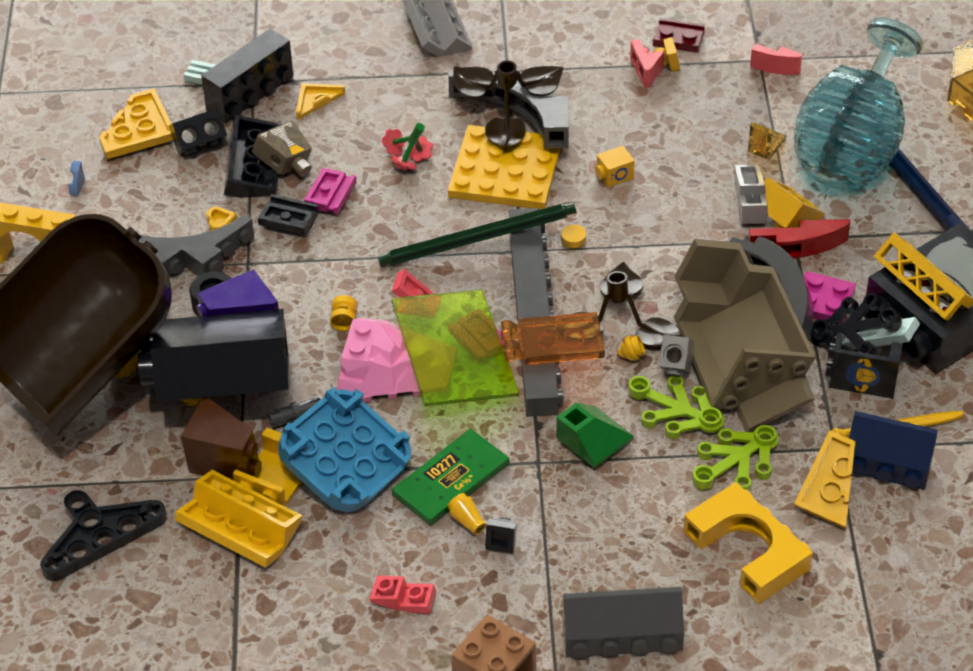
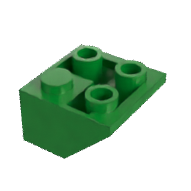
[556,402,634,468]

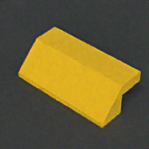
[175,470,303,568]

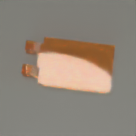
[501,312,605,365]

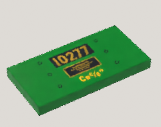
[391,428,509,526]

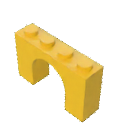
[0,203,76,264]
[683,482,813,604]

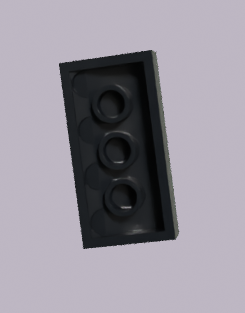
[223,114,282,197]

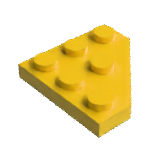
[99,89,173,159]

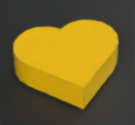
[206,207,238,231]

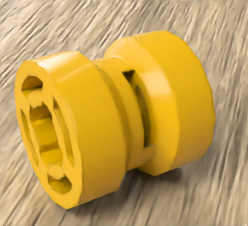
[330,295,358,332]

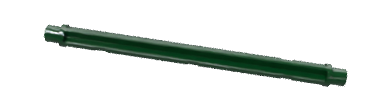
[378,202,577,266]

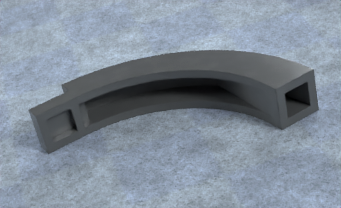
[729,236,814,341]

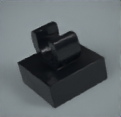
[485,517,517,553]

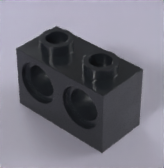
[168,108,228,155]

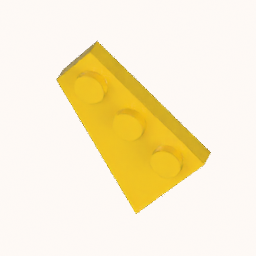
[794,430,855,529]

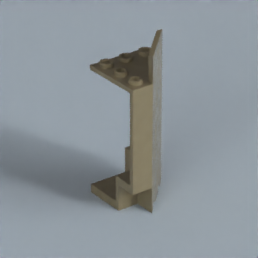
[674,239,816,432]

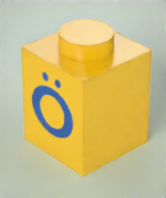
[595,146,635,188]

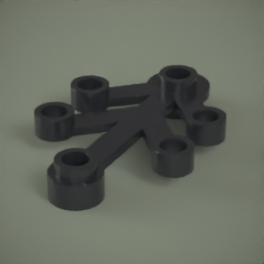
[810,293,902,355]

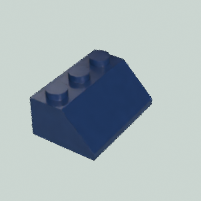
[849,411,938,490]

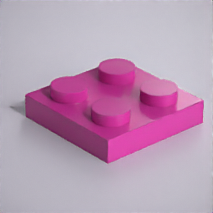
[804,271,856,324]

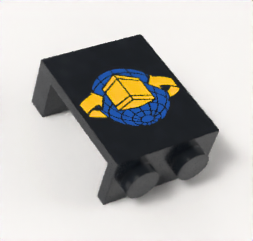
[826,333,903,399]

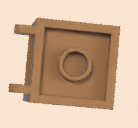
[451,614,536,671]

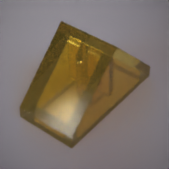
[748,122,787,160]

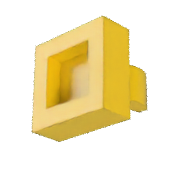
[654,38,681,72]

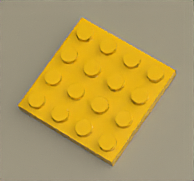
[448,125,561,209]

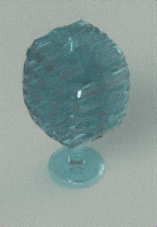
[794,17,923,192]

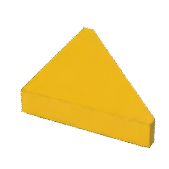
[296,83,345,119]

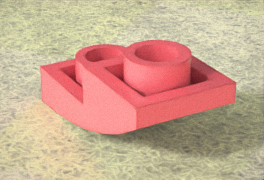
[750,44,802,75]
[370,576,437,614]

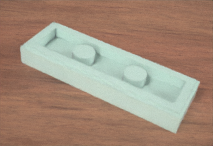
[842,317,920,350]

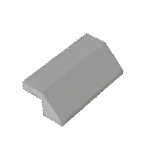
[402,0,473,57]

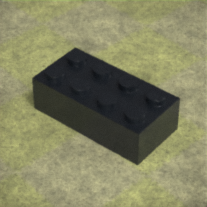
[201,29,294,124]

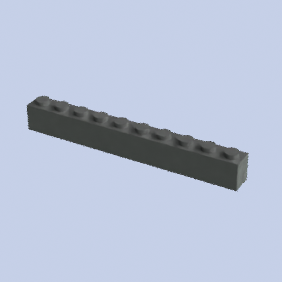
[509,208,563,417]

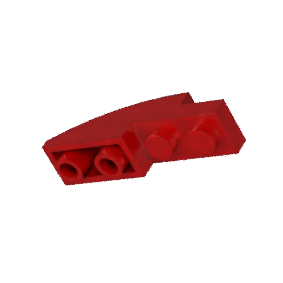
[748,219,850,259]

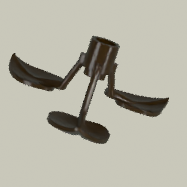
[453,60,563,148]
[556,262,681,348]

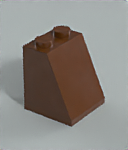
[181,397,262,480]

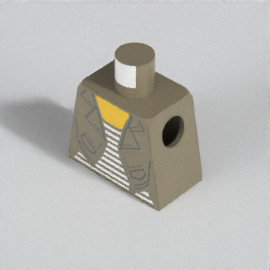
[252,121,312,177]

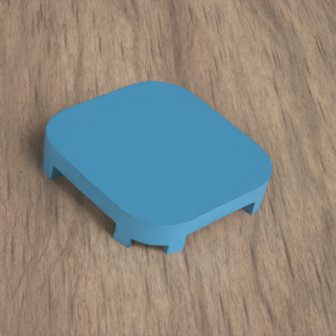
[278,387,411,512]

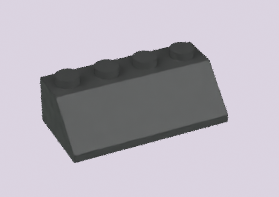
[563,587,684,658]

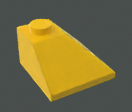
[765,177,825,228]

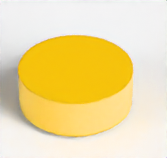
[561,224,586,248]

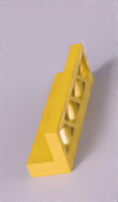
[873,232,973,321]

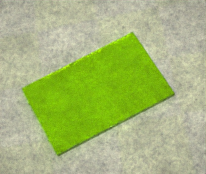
[391,289,519,407]

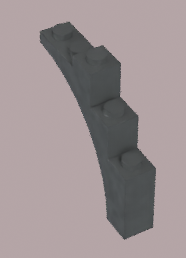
[448,66,569,148]
[139,215,254,278]

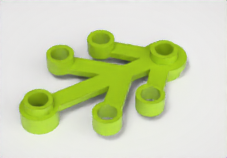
[628,375,724,439]
[692,425,779,491]

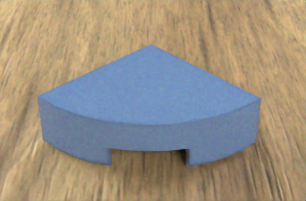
[68,161,85,196]

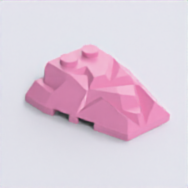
[337,317,457,402]

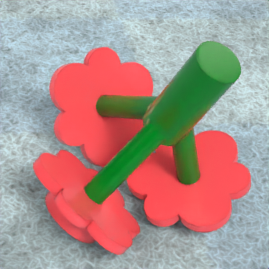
[382,123,433,171]

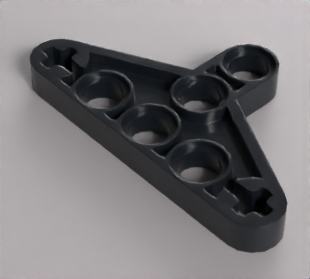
[40,490,167,581]

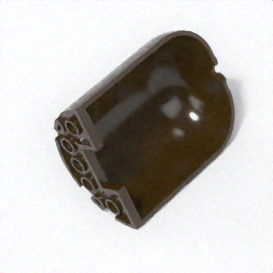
[0,214,172,436]

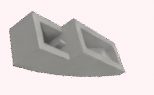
[735,165,768,224]

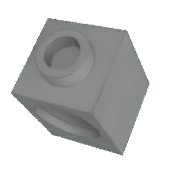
[659,335,695,376]

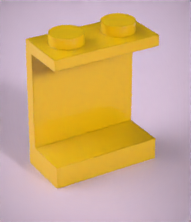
[233,428,303,507]

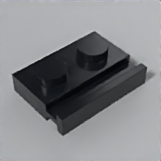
[258,194,318,236]

